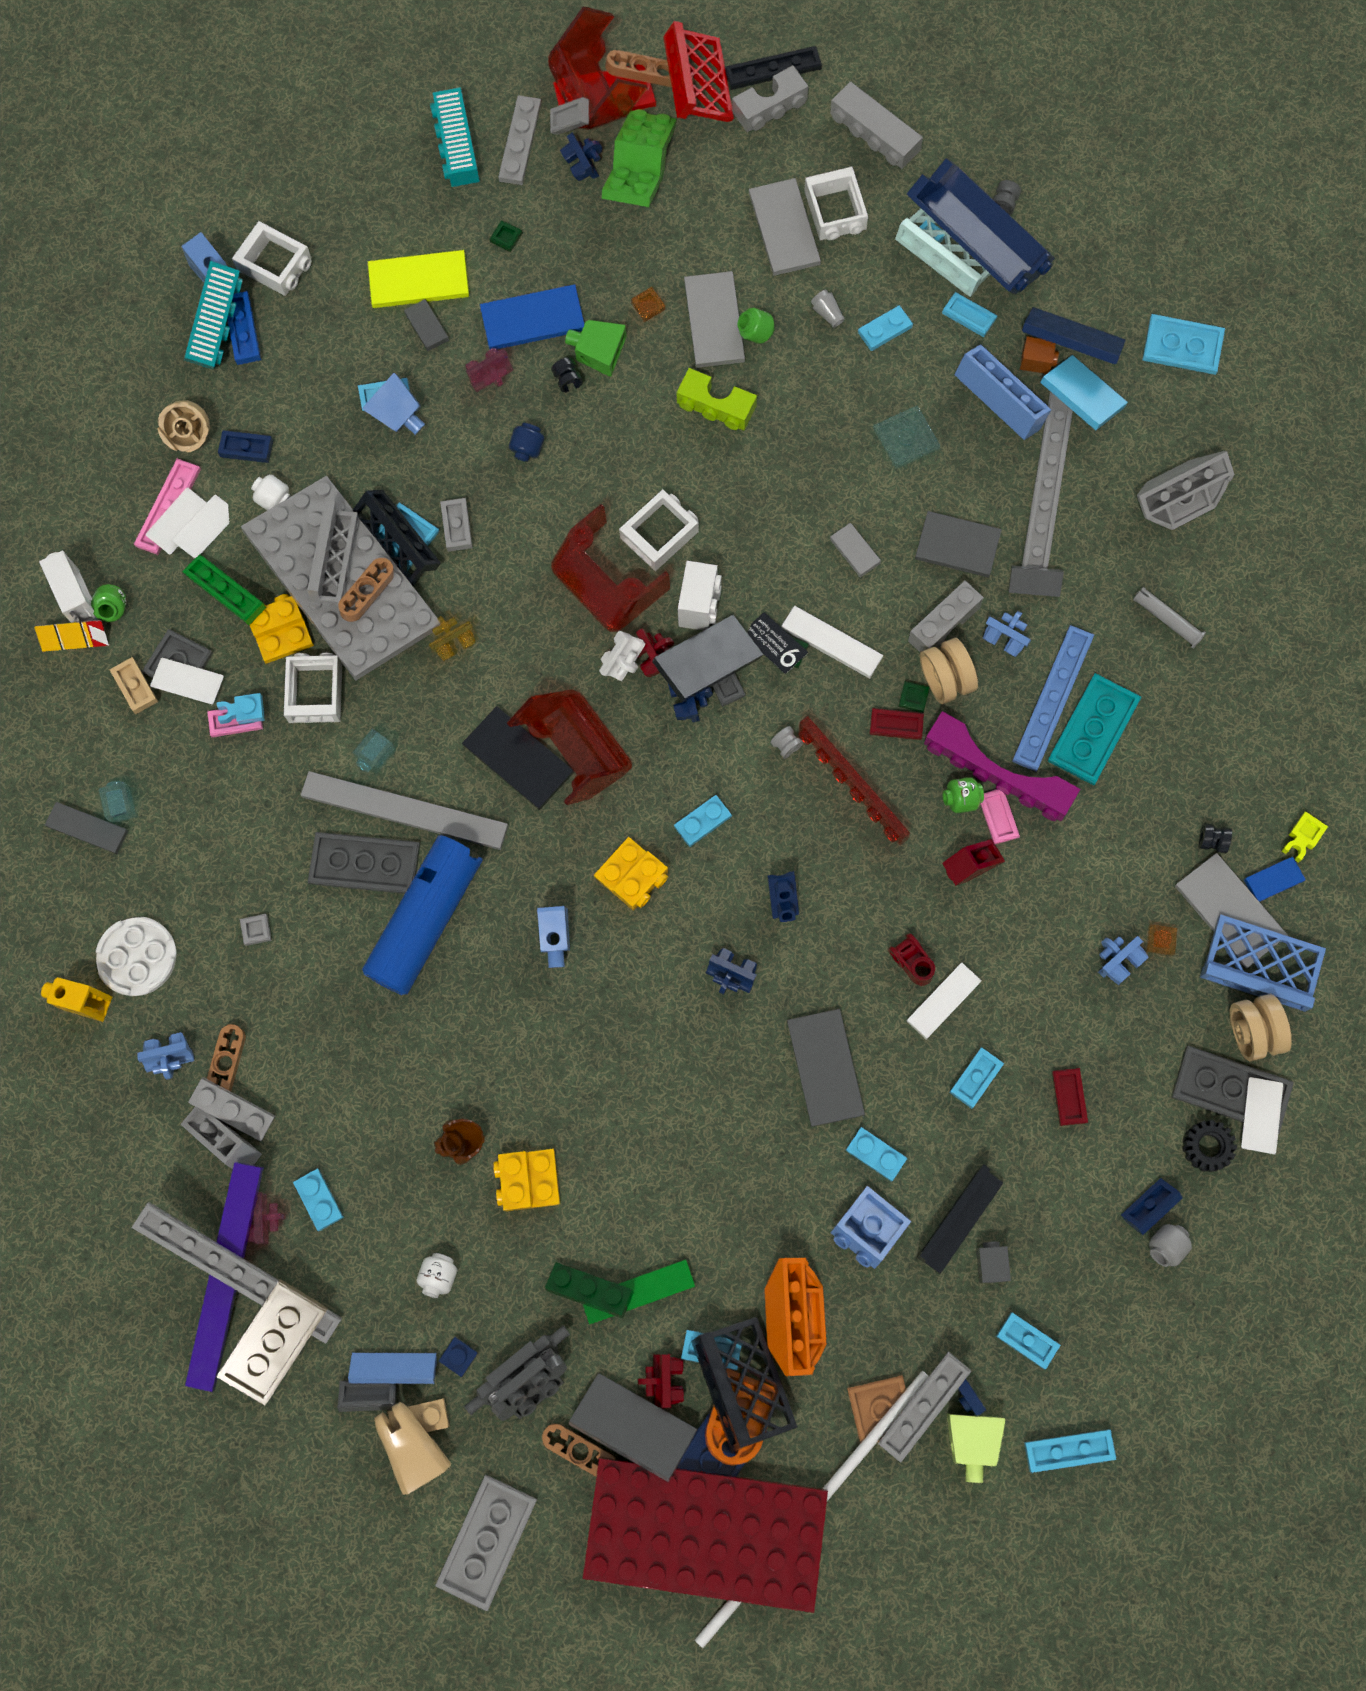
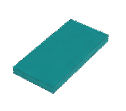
[1047,673,1141,785]

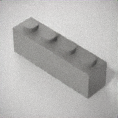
[830,82,923,169]

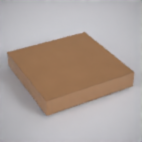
[847,1375,906,1444]

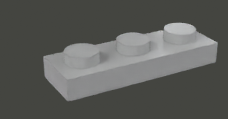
[188,1077,276,1141]

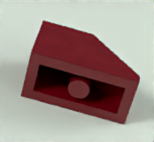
[942,839,1005,886]

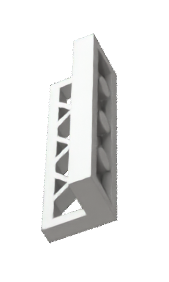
[307,500,358,606]

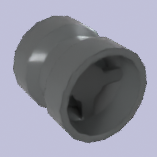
[993,180,1021,215]

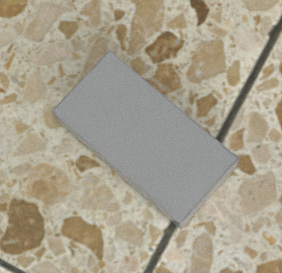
[550,97,589,134]
[830,523,881,577]

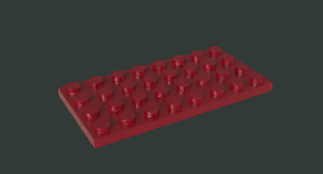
[583,1457,828,1613]

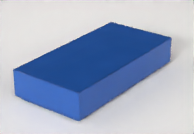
[1244,857,1306,902]

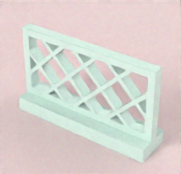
[895,209,990,297]

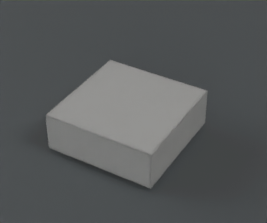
[240,914,272,946]

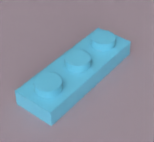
[1024,1429,1116,1473]

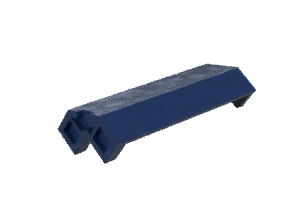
[907,158,1055,294]

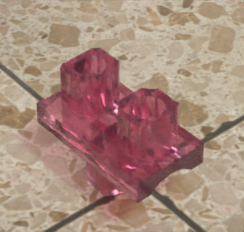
[465,348,514,393]
[247,1192,286,1245]

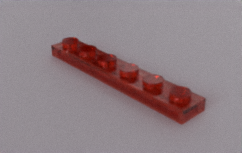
[798,716,910,845]

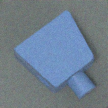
[181,233,227,282]
[362,373,425,435]
[537,906,570,968]

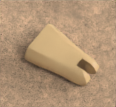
[374,1402,451,1495]

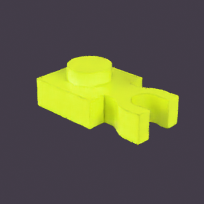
[1282,812,1328,863]

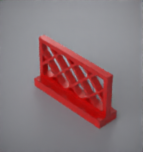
[663,21,734,122]

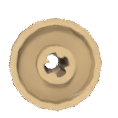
[920,638,978,704]
[1230,994,1292,1062]

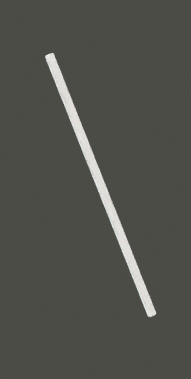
[695,1371,929,1648]

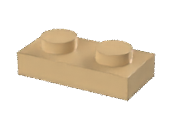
[110,657,158,714]
[388,1398,450,1432]

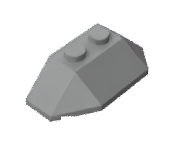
[1137,451,1235,530]

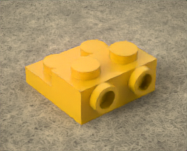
[250,594,314,664]
[594,837,668,911]
[493,1149,560,1212]

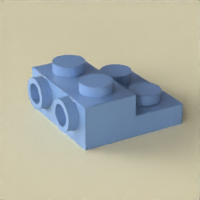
[831,1186,911,1269]

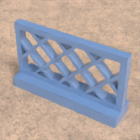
[1200,915,1326,1012]

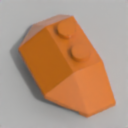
[765,1258,827,1376]

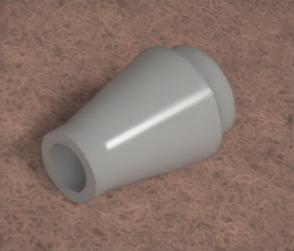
[811,290,845,328]

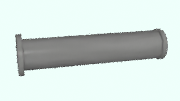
[1133,587,1206,649]

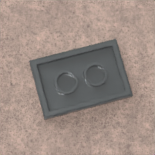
[915,511,1002,578]

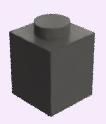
[976,1242,1011,1284]

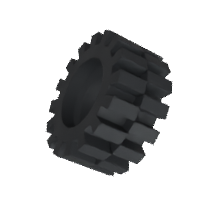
[1182,1120,1237,1172]

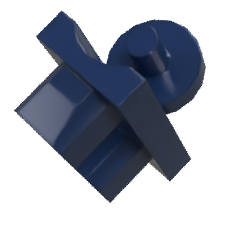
[560,132,602,181]
[668,684,713,723]
[767,871,799,922]
[706,948,757,995]

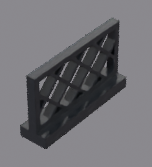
[691,1317,798,1453]

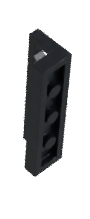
[352,490,441,586]
[917,1164,1003,1274]

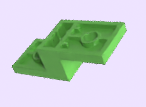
[602,110,677,207]

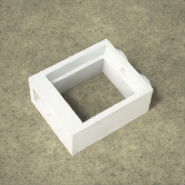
[805,167,868,240]
[232,221,312,296]
[619,490,699,571]
[39,551,99,623]
[284,653,342,723]

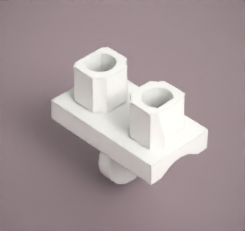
[599,631,645,681]

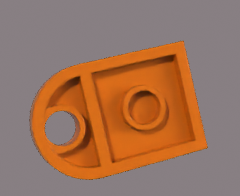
[705,1368,776,1465]

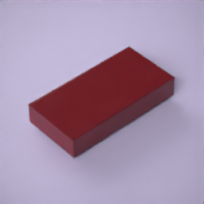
[870,708,924,740]
[1052,1068,1088,1126]

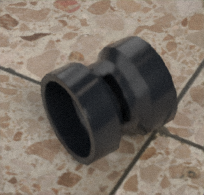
[551,357,583,393]
[1198,823,1232,854]

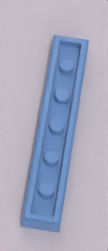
[1012,625,1094,772]

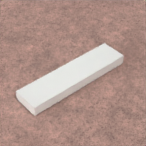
[781,606,883,679]

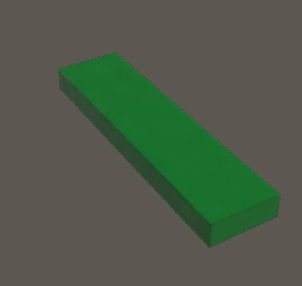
[182,554,267,626]
[583,1260,695,1325]

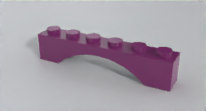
[924,711,1081,821]

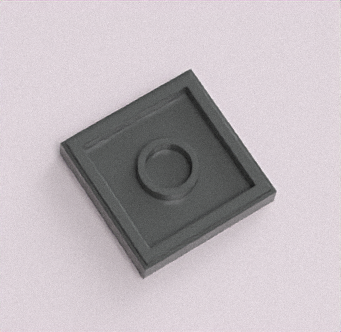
[142,629,213,678]

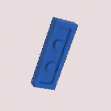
[227,291,261,365]

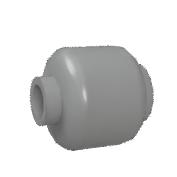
[1149,1224,1192,1267]

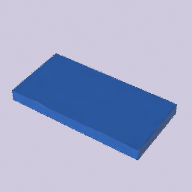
[480,284,584,351]

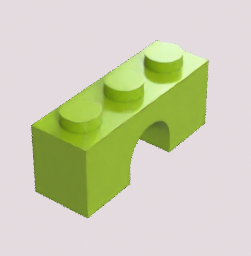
[676,368,757,431]

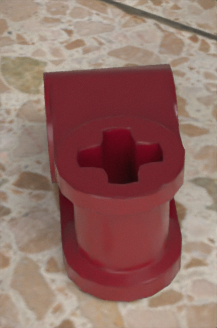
[888,933,935,986]

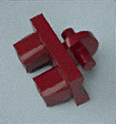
[636,628,674,678]
[637,1354,684,1408]

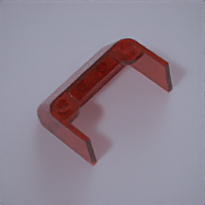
[548,6,648,130]
[551,504,670,632]
[507,690,632,805]

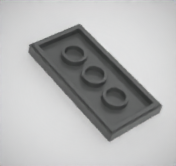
[308,832,420,894]
[787,1009,865,1127]
[1171,1046,1294,1134]
[569,1373,697,1482]

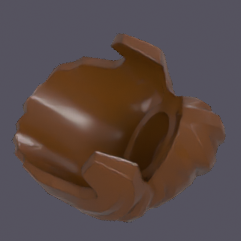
[434,1119,485,1165]

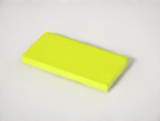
[368,250,469,308]

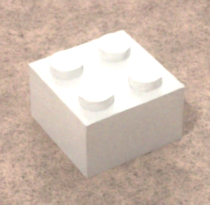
[678,561,722,631]

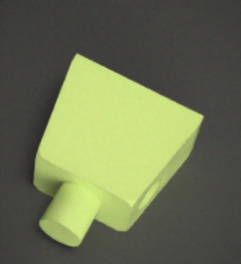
[947,1414,1005,1483]

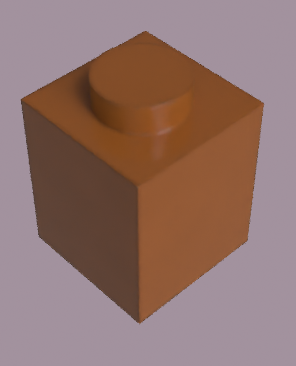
[1020,336,1059,374]

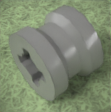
[771,726,804,759]

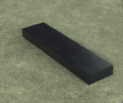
[725,46,822,90]

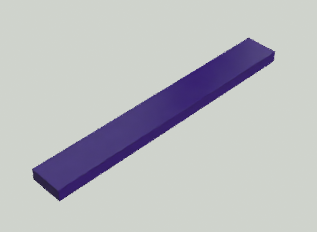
[185,1162,264,1392]

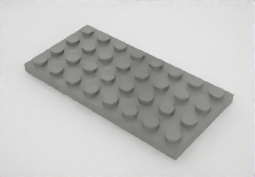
[241,476,441,681]

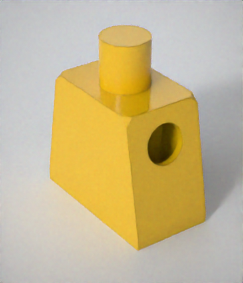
[41,977,112,1022]

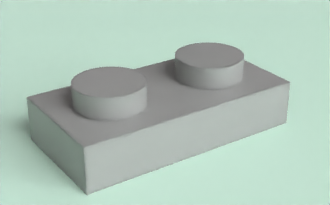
[441,498,473,552]

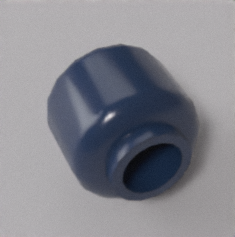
[509,423,544,462]

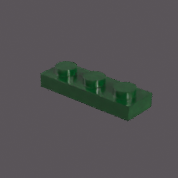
[545,1262,634,1319]

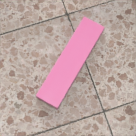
[134,458,201,555]

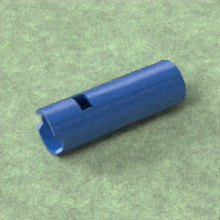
[362,835,483,995]

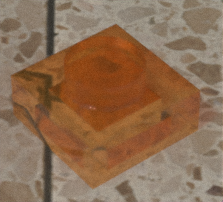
[631,287,665,322]
[1146,924,1177,956]

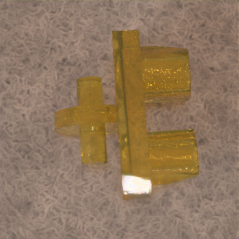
[428,616,476,662]

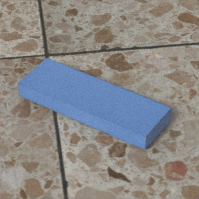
[348,1353,437,1384]

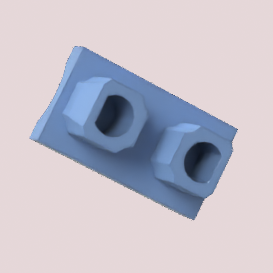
[983,611,1031,657]
[1098,936,1149,985]
[138,1033,195,1080]

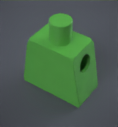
[565,320,627,377]

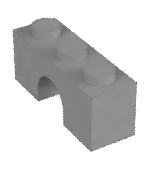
[732,66,808,132]
[908,581,984,652]

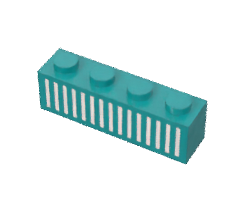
[430,87,480,187]
[184,261,243,369]

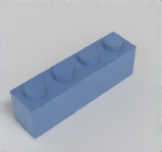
[954,344,1051,440]

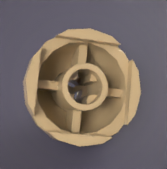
[158,400,210,452]

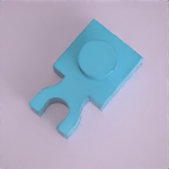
[217,693,265,724]

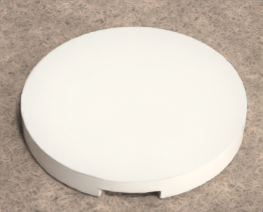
[96,917,176,996]

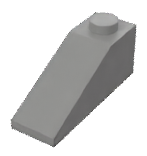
[181,1107,262,1169]

